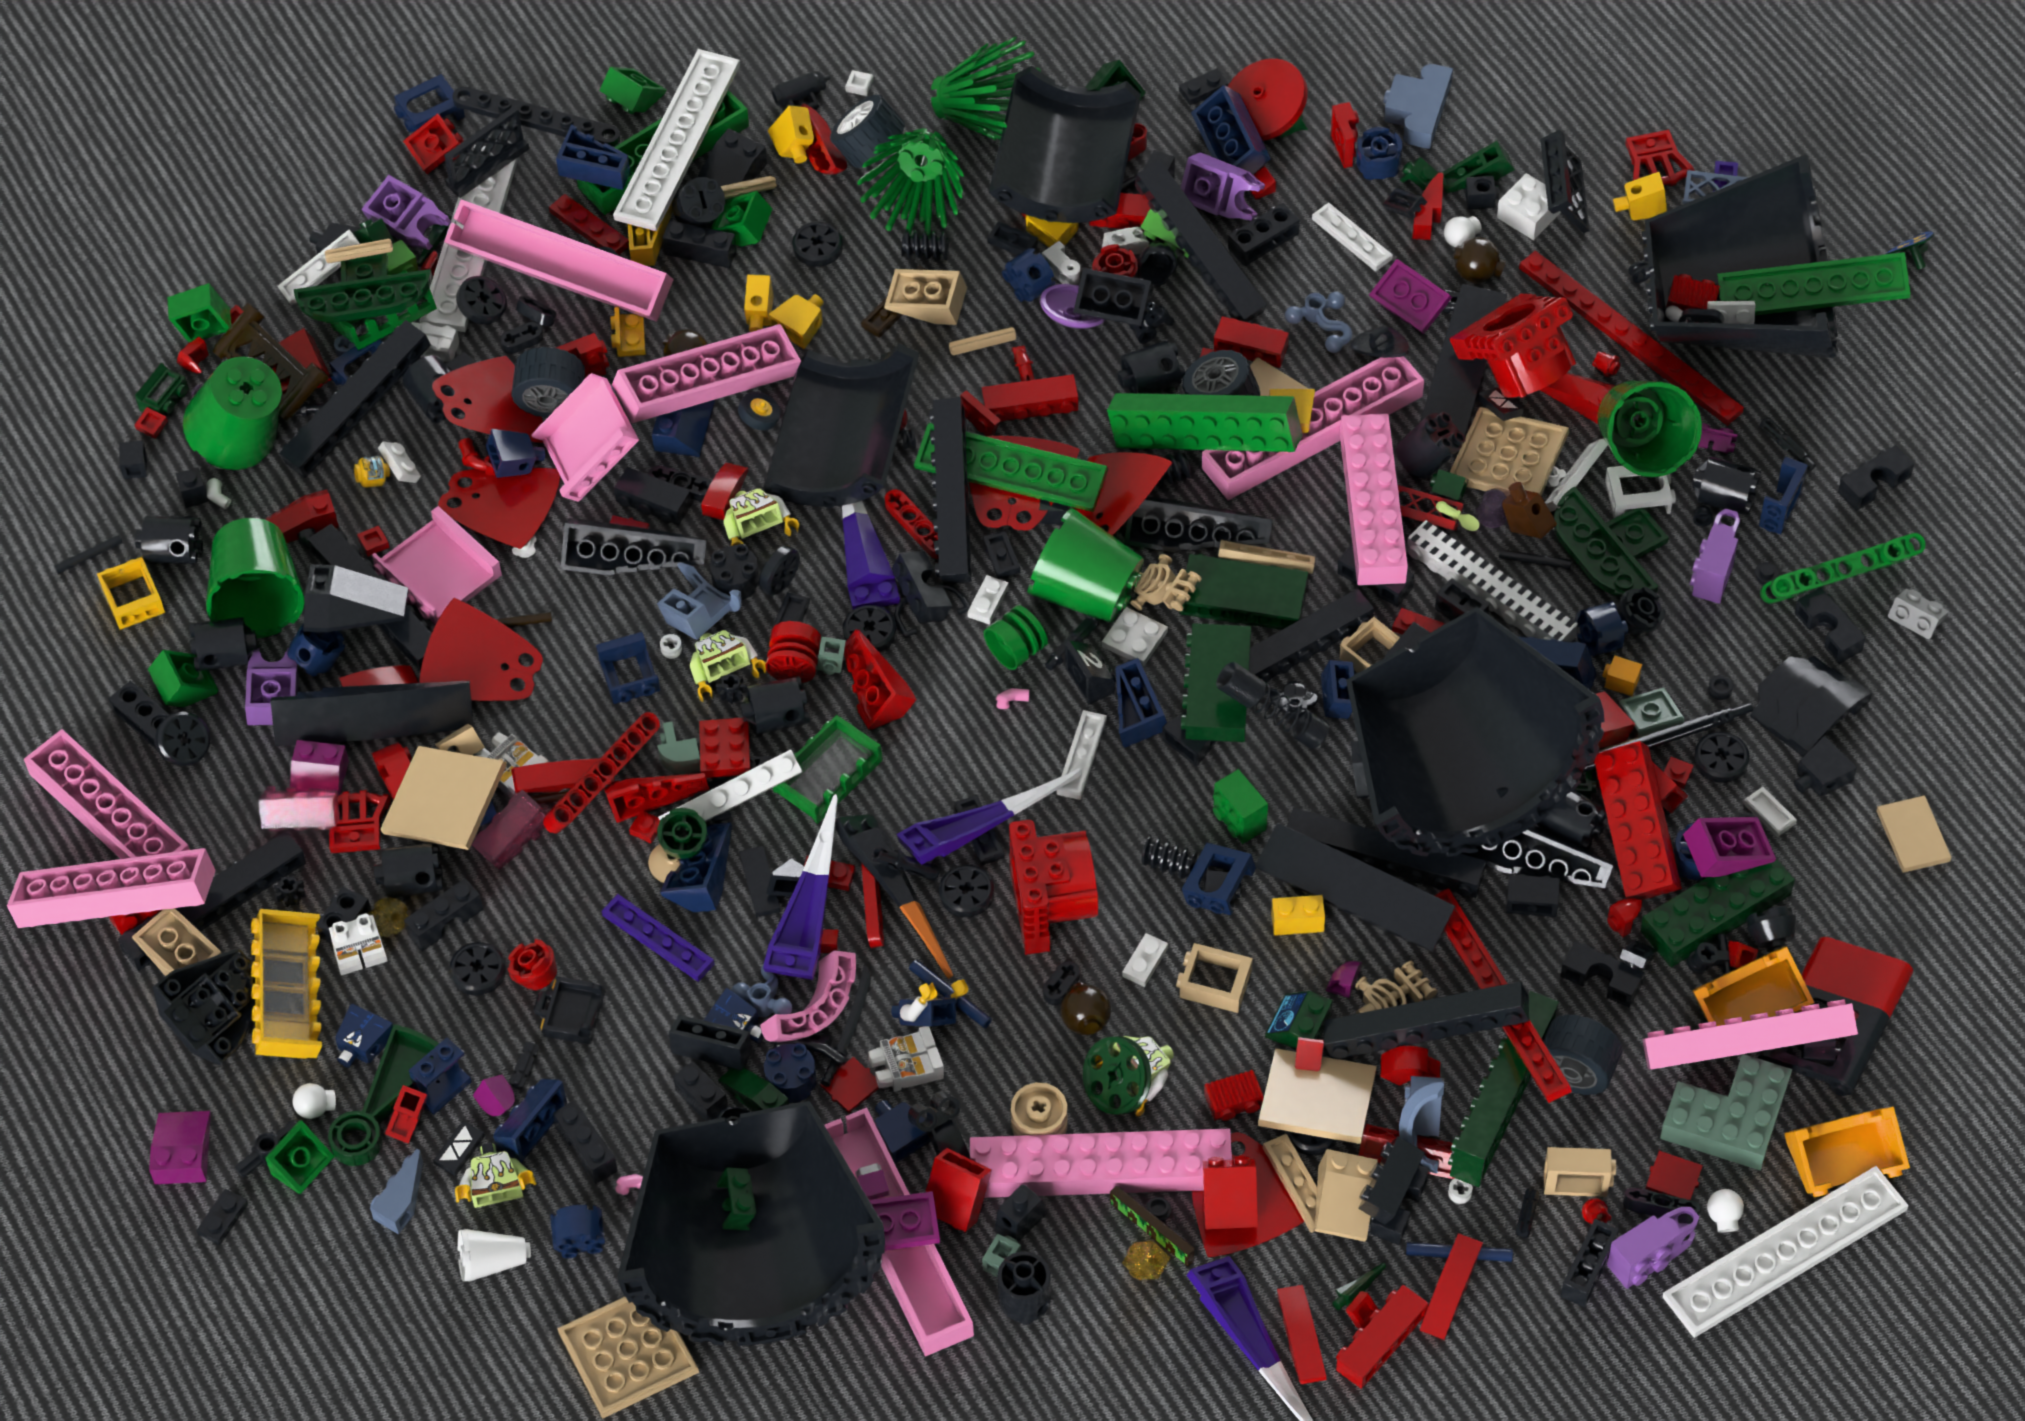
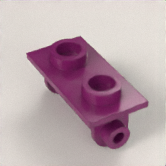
[1698,423,1737,454]

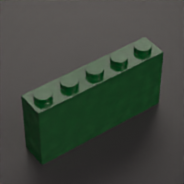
[1179,554,1308,630]
[1181,623,1251,742]

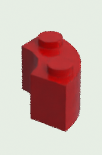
[371,742,412,801]

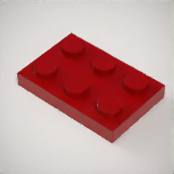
[699,718,750,778]

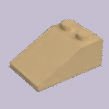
[884,269,967,325]
[132,908,222,976]
[1315,1149,1377,1242]

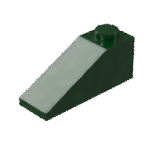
[1441,141,1515,193]
[718,1068,789,1112]

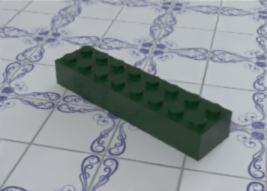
[1448,991,1559,1187]

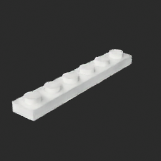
[658,750,802,822]

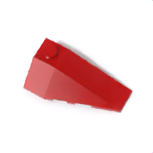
[1540,373,1615,424]
[264,489,339,543]
[844,629,917,730]
[604,773,710,823]

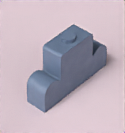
[1383,64,1453,149]

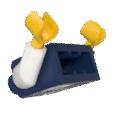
[891,979,969,1027]

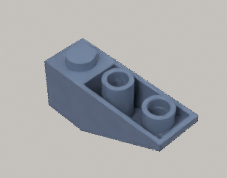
[370,1149,423,1234]

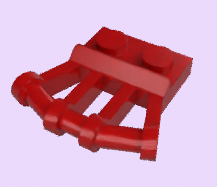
[1625,130,1695,186]
[319,790,391,853]

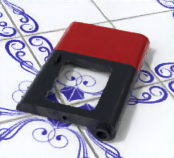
[1758,937,1914,1096]

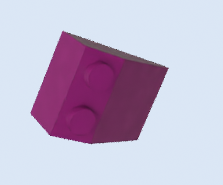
[1683,817,1776,877]
[149,1111,211,1184]

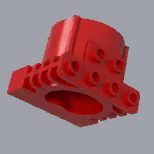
[1449,293,1576,398]
[1009,820,1098,955]

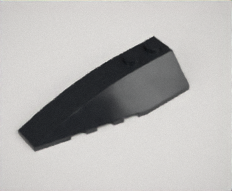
[1124,496,1273,552]
[560,518,707,575]
[1461,825,1614,888]

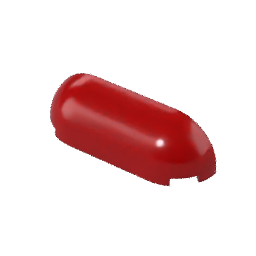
[800,103,847,175]

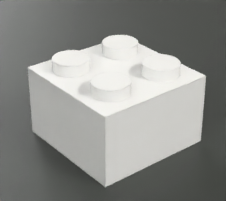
[1497,173,1561,240]

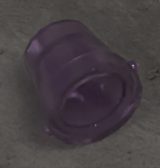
[1476,489,1507,528]

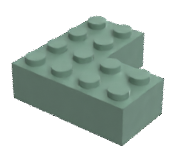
[1660,1054,1792,1171]

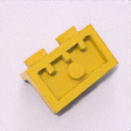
[611,307,646,357]

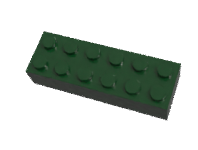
[1640,859,1795,968]

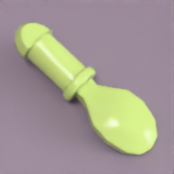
[1436,501,1480,531]

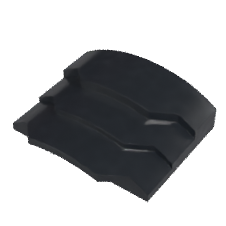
[1750,656,1872,757]

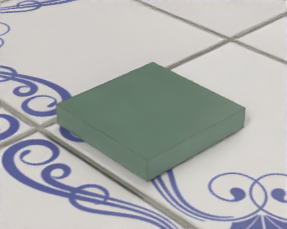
[1619,687,1684,738]

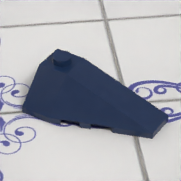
[660,822,732,912]

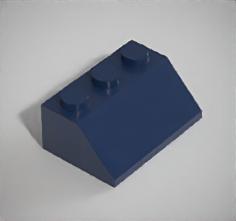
[652,400,715,457]
[493,1079,567,1163]

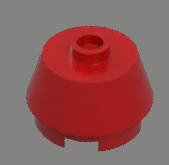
[1092,244,1138,278]
[507,939,557,990]

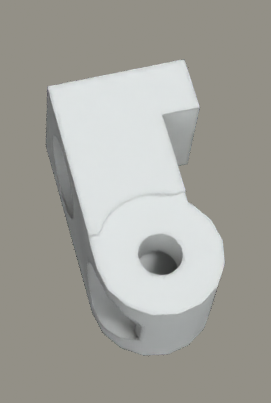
[1102,227,1149,254]
[1042,241,1080,285]

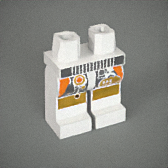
[475,732,548,803]
[329,913,388,975]
[868,1026,944,1092]

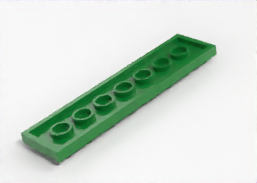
[1718,252,1910,315]
[914,423,1108,512]

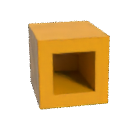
[1602,655,1642,697]

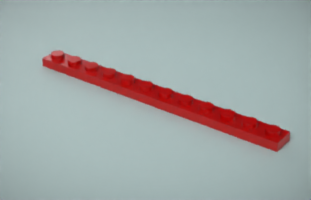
[1519,250,1744,426]
[1434,888,1572,1103]

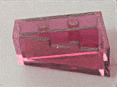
[259,786,340,831]
[471,790,548,870]

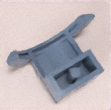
[657,563,741,640]
[1399,1076,1444,1173]

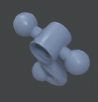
[1285,291,1352,353]
[731,963,792,1017]

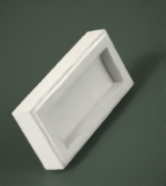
[1744,787,1797,837]

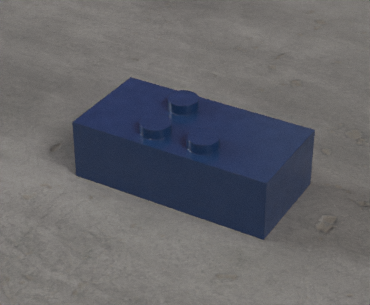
[1191,85,1271,174]

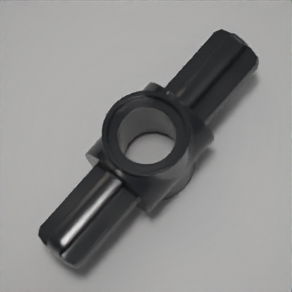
[235,1120,297,1177]

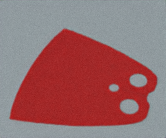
[432,356,543,443]
[969,436,1080,531]
[1072,452,1172,536]
[438,468,560,549]
[419,598,543,701]
[1191,1132,1304,1257]

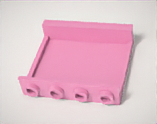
[531,373,639,502]
[372,506,502,625]

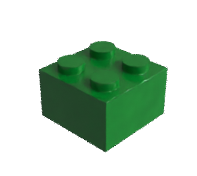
[167,283,231,342]
[1213,769,1268,844]

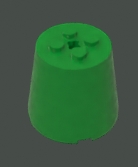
[183,357,282,470]
[1598,381,1702,477]
[1027,508,1144,623]
[206,518,304,638]

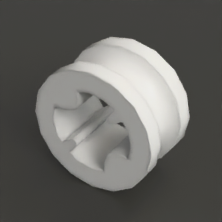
[660,634,682,659]
[1448,1178,1473,1204]

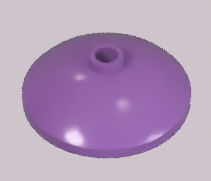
[1040,284,1106,329]

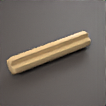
[721,176,776,199]
[325,239,393,263]
[949,327,1016,356]

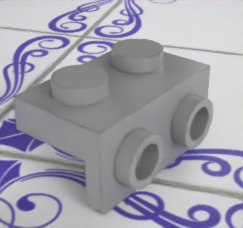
[1888,589,1949,639]

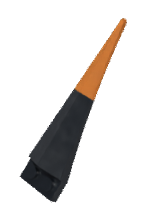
[835,814,953,979]

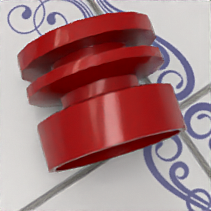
[765,621,821,683]

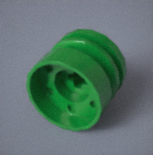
[983,605,1048,670]

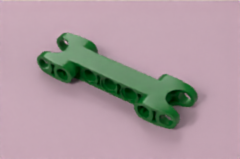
[1760,533,1926,604]

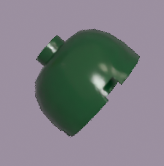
[657,808,708,859]

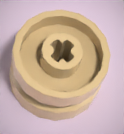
[1011,1082,1068,1136]

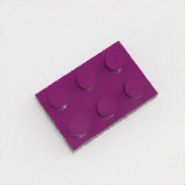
[1369,259,1452,334]
[869,1191,940,1251]

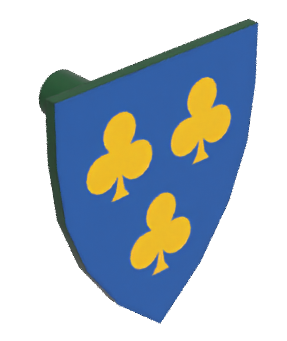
[1886,231,1934,270]

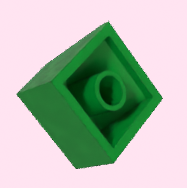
[599,67,667,114]
[711,191,773,247]
[148,650,219,707]

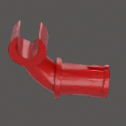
[1011,345,1035,382]
[458,438,495,475]

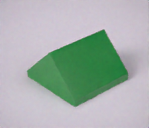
[265,1120,335,1194]

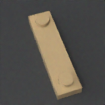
[1218,540,1315,574]
[1263,1134,1317,1233]

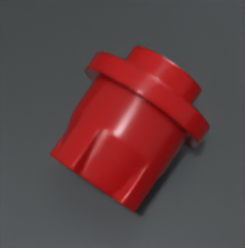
[1592,351,1621,377]
[1582,1198,1612,1224]

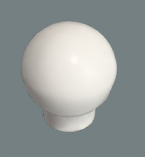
[1444,216,1481,247]
[292,1083,336,1119]
[1707,1189,1744,1233]

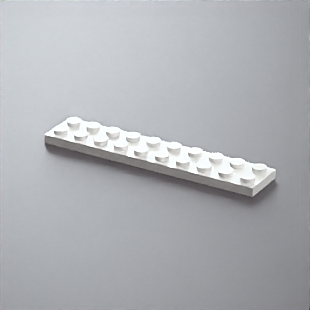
[613,49,740,231]
[420,145,519,332]
[1663,1166,1908,1338]

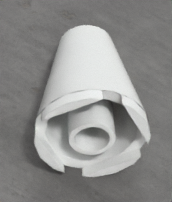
[458,1229,531,1282]

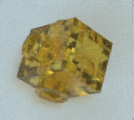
[367,897,408,937]
[1122,1241,1170,1280]

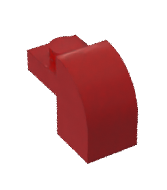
[1381,1046,1441,1086]
[385,1085,428,1144]

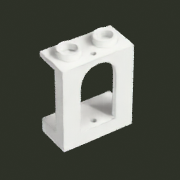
[1605,466,1676,518]

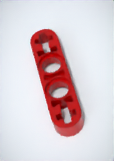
[885,489,939,559]
[862,864,884,948]

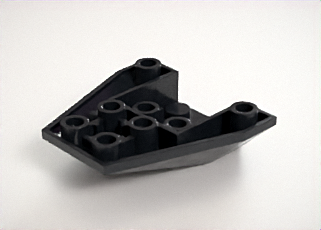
[304,564,408,633]
[153,948,267,1065]

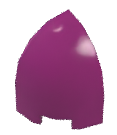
[1326,961,1362,998]
[473,1074,515,1116]

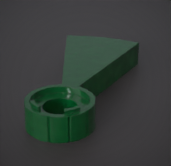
[328,1024,439,1166]

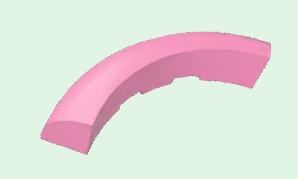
[760,951,856,1042]

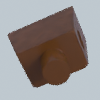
[1502,482,1557,539]

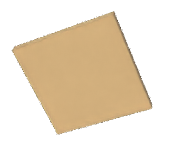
[1450,407,1569,497]
[380,746,507,850]
[1258,1048,1377,1144]
[557,1297,699,1419]

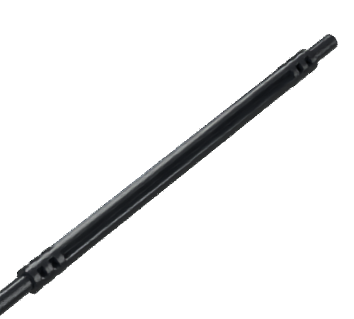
[1496,703,1753,798]

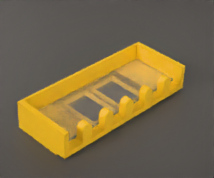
[251,909,322,1059]

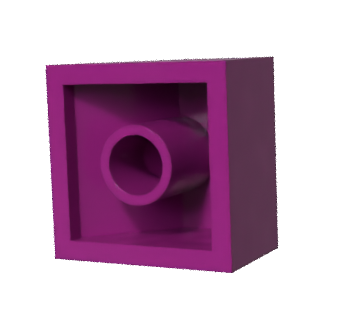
[290,740,349,800]

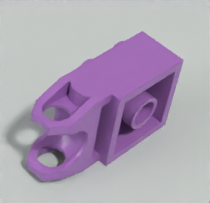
[1181,152,1265,221]
[361,175,451,250]
[1690,509,1740,604]
[245,648,298,725]
[1607,1207,1699,1289]

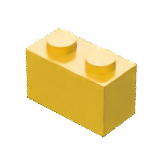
[1271,895,1325,935]

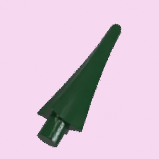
[417,214,452,266]
[1332,1263,1386,1310]

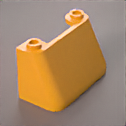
[1692,947,1815,1026]
[1784,1107,1910,1197]

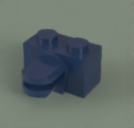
[1321,660,1354,719]

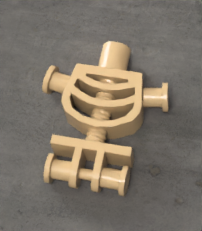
[1130,554,1202,611]
[1355,961,1437,1014]

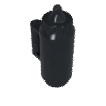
[771,71,831,110]

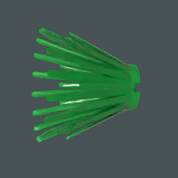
[931,36,1041,141]
[857,128,964,236]

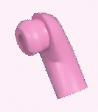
[996,688,1030,709]
[615,1174,643,1195]

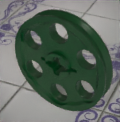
[1083,1036,1152,1114]

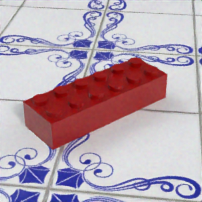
[1594,741,1682,900]

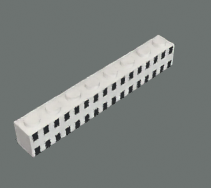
[1407,520,1578,642]

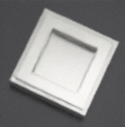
[845,70,874,96]

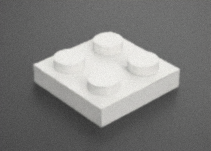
[1102,607,1168,667]

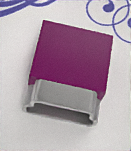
[855,1163,889,1200]

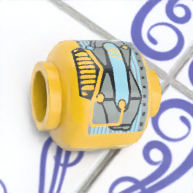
[354,456,390,488]

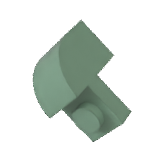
[657,721,701,774]

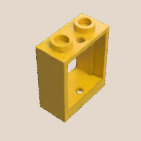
[97,557,165,630]

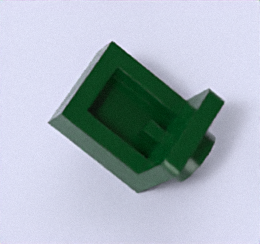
[1400,157,1439,191]

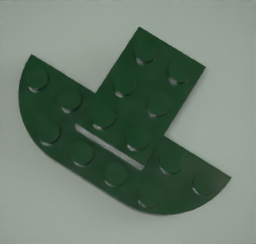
[293,253,432,323]
[1554,487,1669,597]

